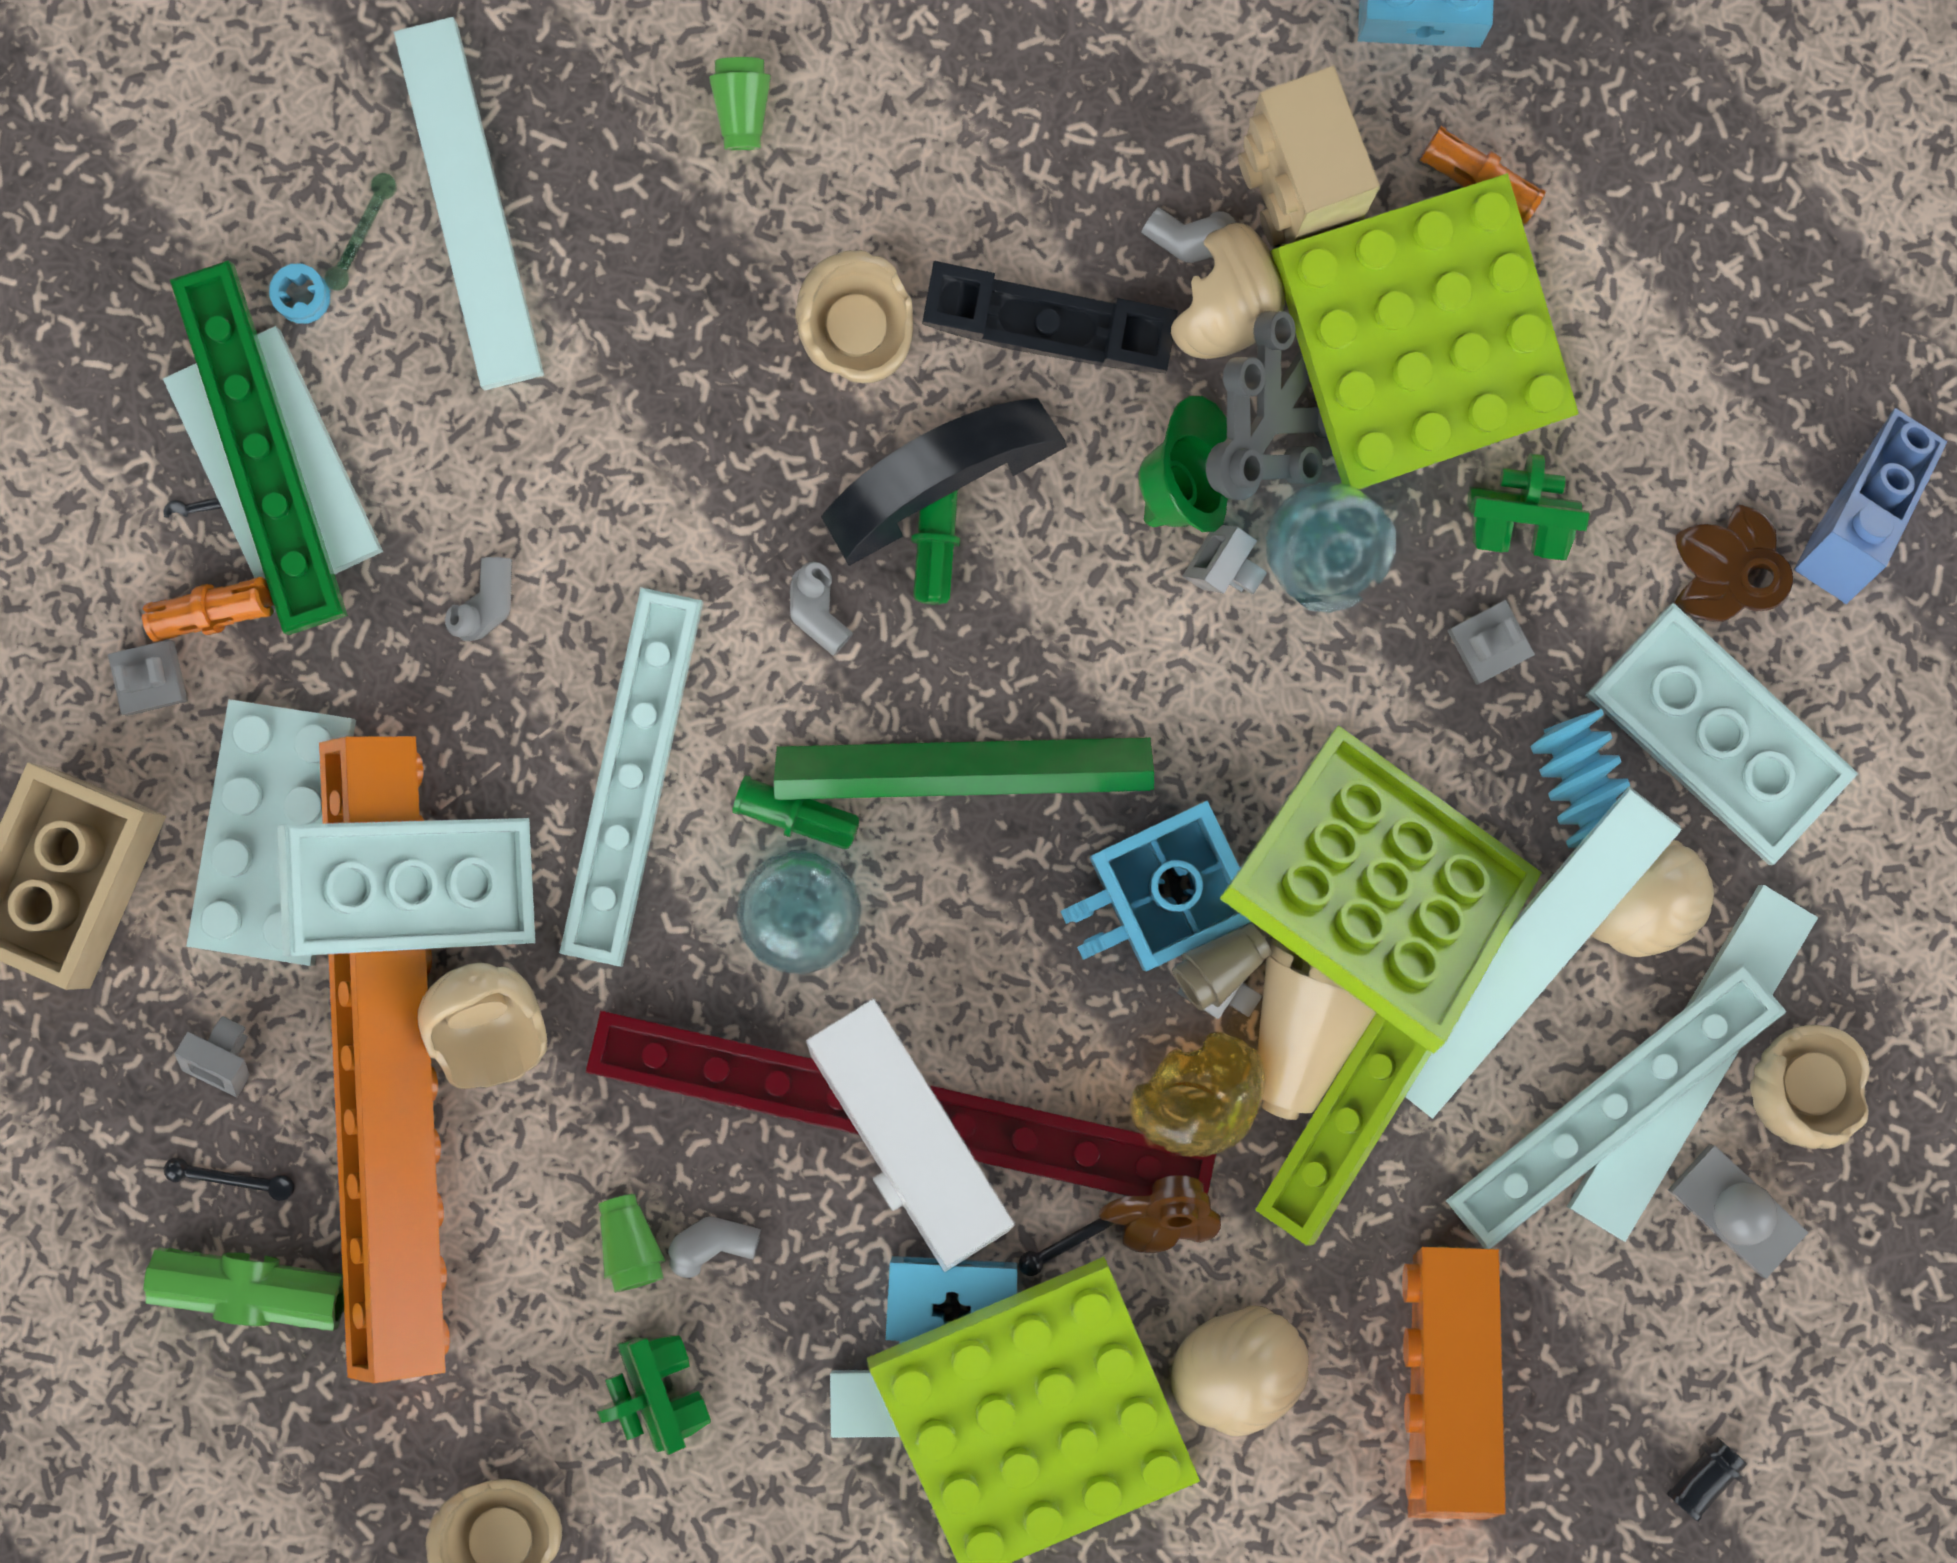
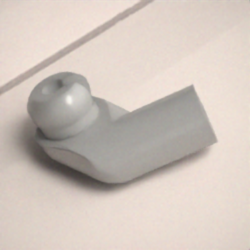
[1141,207,1236,263]
[445,557,512,642]
[790,562,853,656]
[668,1216,762,1278]

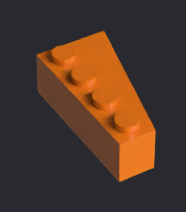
[1402,1247,1506,1520]

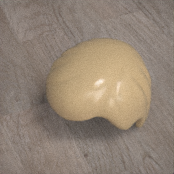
[1171,223,1286,359]
[795,250,913,383]
[1591,840,1714,957]
[418,963,547,1089]
[1750,1025,1870,1149]
[1171,1306,1309,1437]
[426,1479,562,1563]

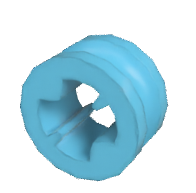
[269,264,330,324]

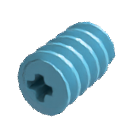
[1530,709,1631,848]

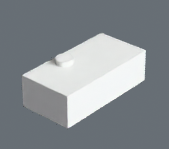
[806,999,1014,1272]

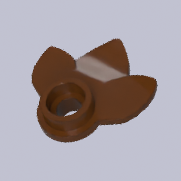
[1675,504,1793,622]
[1099,1176,1221,1253]

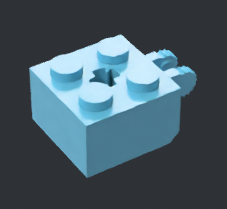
[1060,800,1251,971]

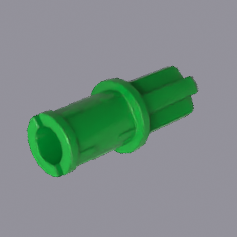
[911,490,960,605]
[732,775,859,850]

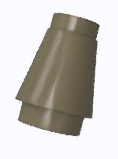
[1172,923,1272,1011]

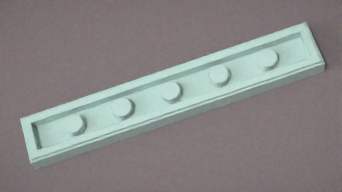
[394,17,544,391]
[559,587,703,967]
[1405,786,1682,1119]
[1567,885,1818,1242]
[1446,962,1786,1249]

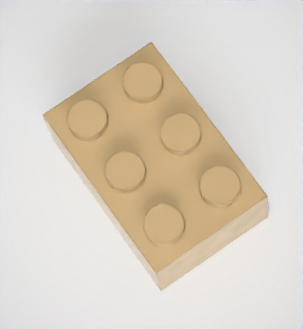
[1238,65,1380,247]
[0,763,166,990]

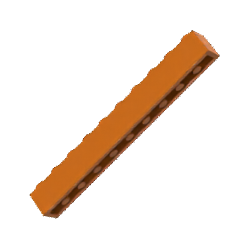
[319,736,450,1384]

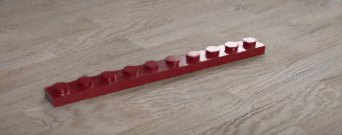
[585,1011,1217,1196]

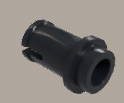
[1666,1437,1748,1522]

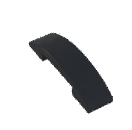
[922,261,1178,373]
[821,398,1067,566]

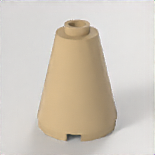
[1254,938,1376,1120]

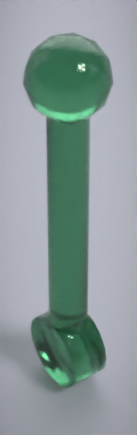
[325,173,397,291]

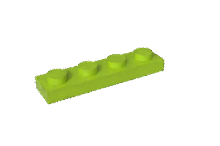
[1255,1013,1432,1246]

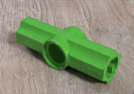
[143,1247,344,1331]

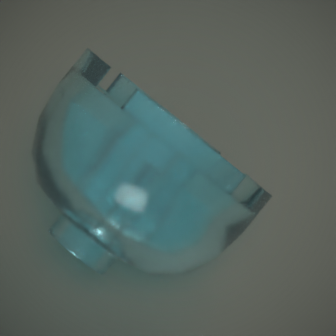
[1266,482,1396,613]
[736,850,862,975]

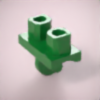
[1467,453,1590,561]
[596,1335,711,1455]

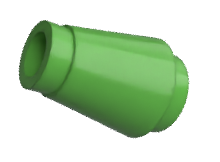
[709,57,771,151]
[598,1194,666,1293]

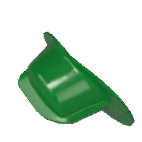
[1138,396,1228,532]

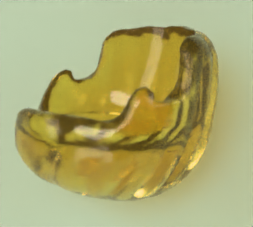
[1130,1032,1265,1157]

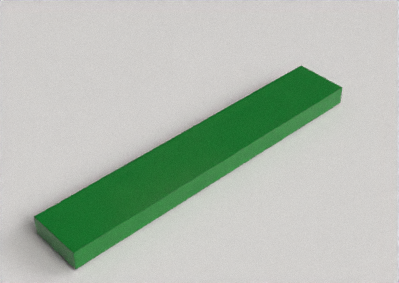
[170,260,348,636]
[773,737,1154,800]

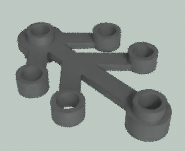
[1206,311,1328,500]

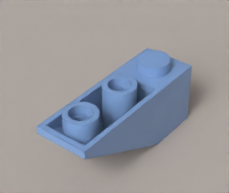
[1794,408,1947,604]

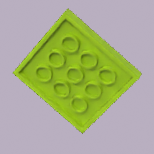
[1270,173,1579,493]
[1220,725,1542,1054]
[867,1256,1200,1563]

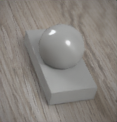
[1668,1144,1809,1279]

